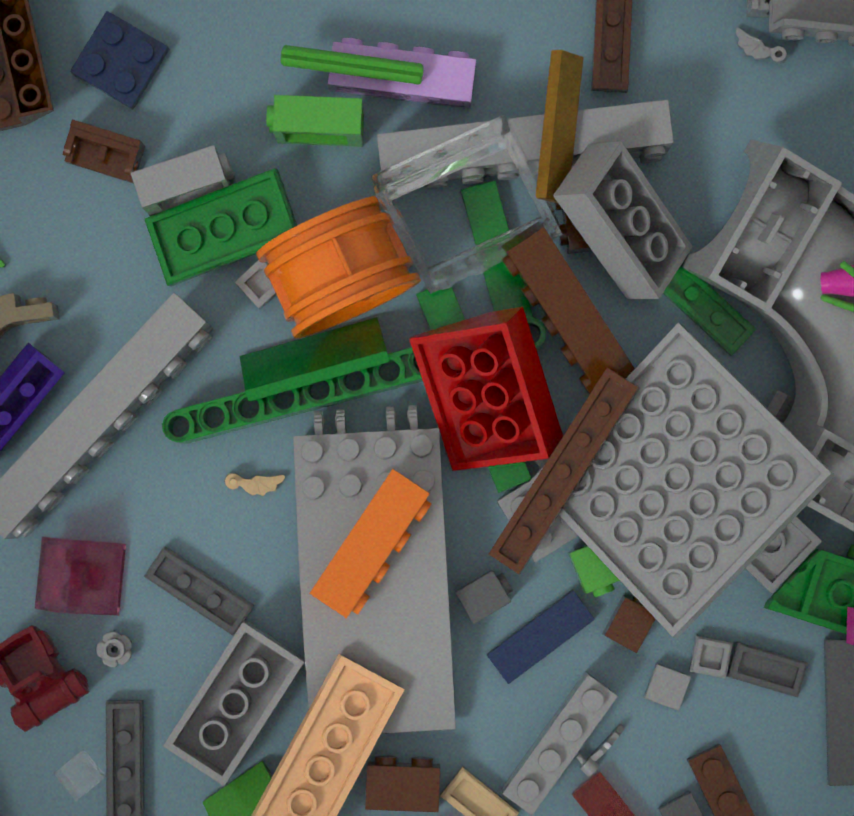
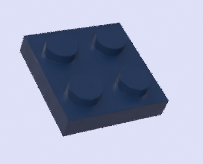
[70,11,170,110]

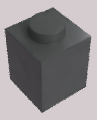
[455,570,513,624]

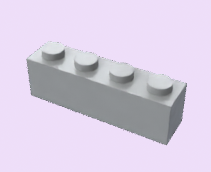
[501,672,618,815]

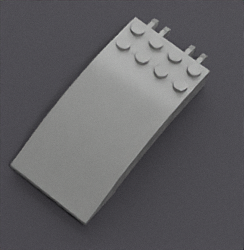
[293,405,456,734]

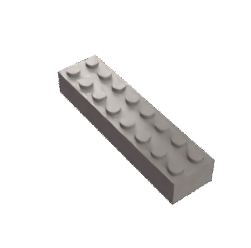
[377,100,674,193]
[0,293,213,539]

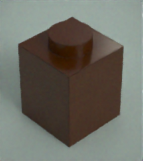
[602,595,655,653]

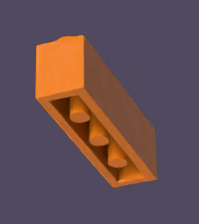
[309,469,432,618]

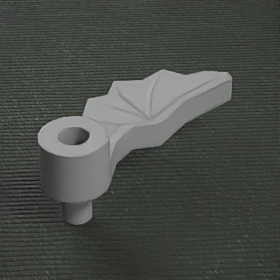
[736,28,788,64]
[575,724,625,777]

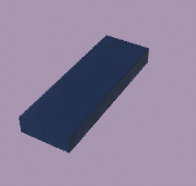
[486,590,595,684]

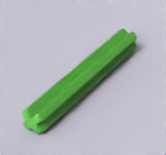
[280,45,424,84]

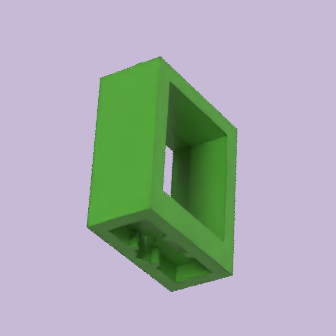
[266,95,364,147]

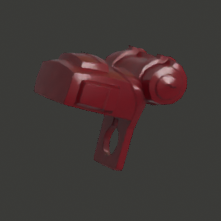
[0,625,90,732]

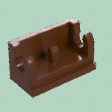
[63,119,145,184]

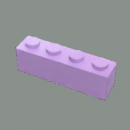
[328,38,476,108]

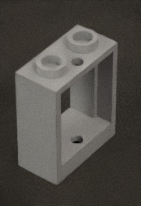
[131,145,235,216]

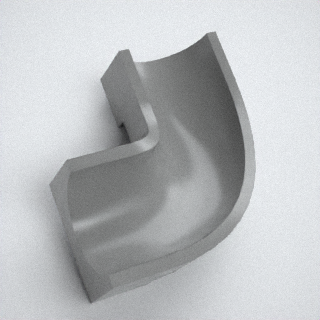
[680,139,854,531]

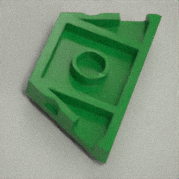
[764,549,854,634]

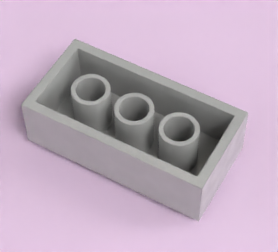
[553,141,693,299]
[163,620,305,786]

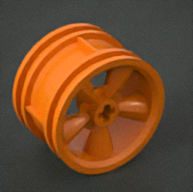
[256,195,421,339]

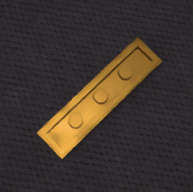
[536,50,584,203]

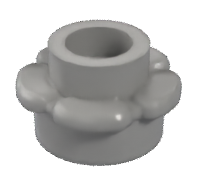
[97,631,132,667]

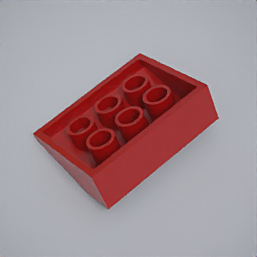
[409,306,563,471]

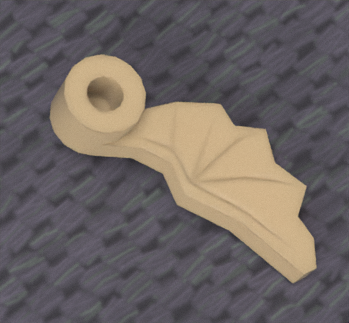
[224,473,285,496]

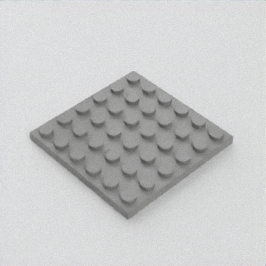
[529,323,836,638]

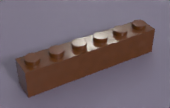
[501,222,635,395]

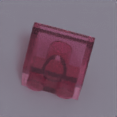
[35,536,126,616]

